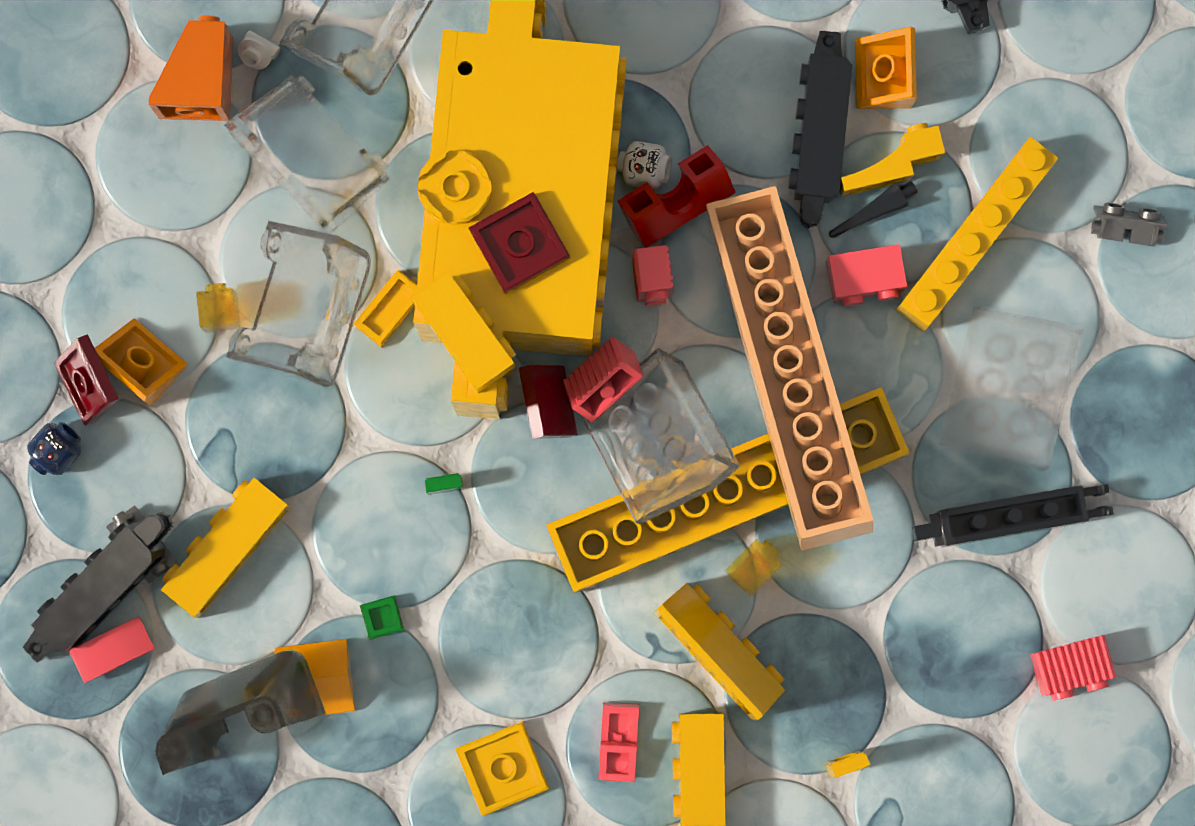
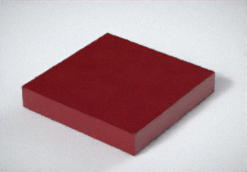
[468,192,570,294]
[54,334,119,426]
[519,365,578,439]

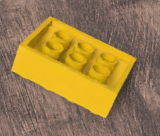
[654,583,785,720]

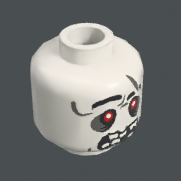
[617,141,672,190]

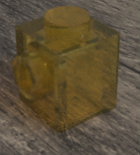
[196,283,241,333]
[724,539,782,597]

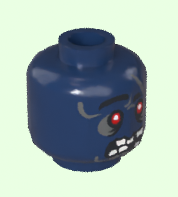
[27,422,81,475]

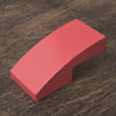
[69,617,155,684]
[598,702,639,782]

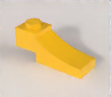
[840,123,945,197]

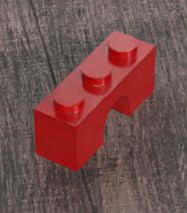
[617,145,736,248]

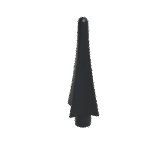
[829,181,918,238]

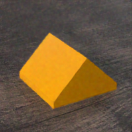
[855,26,917,109]
[95,318,188,406]
[275,639,355,720]

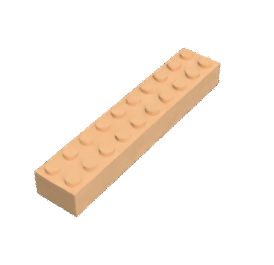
[706,186,873,551]

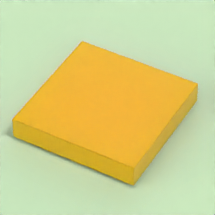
[455,721,550,816]

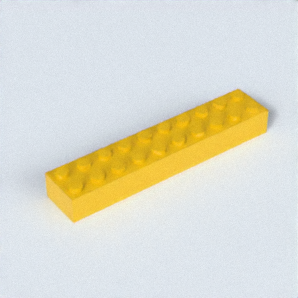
[546,387,910,594]

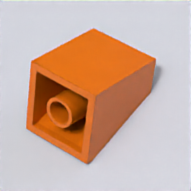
[149,15,234,121]

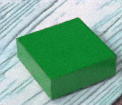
[425,473,464,495]
[360,595,405,640]

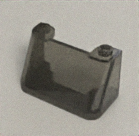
[155,650,326,775]

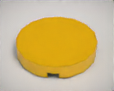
[417,150,492,225]

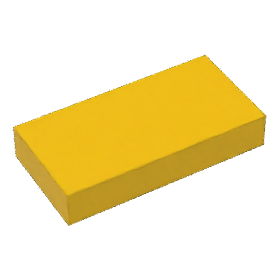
[353,269,417,348]
[825,751,870,778]

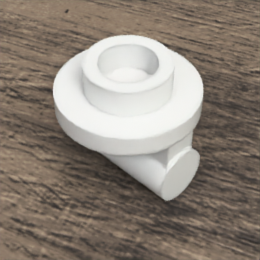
[238,30,281,70]

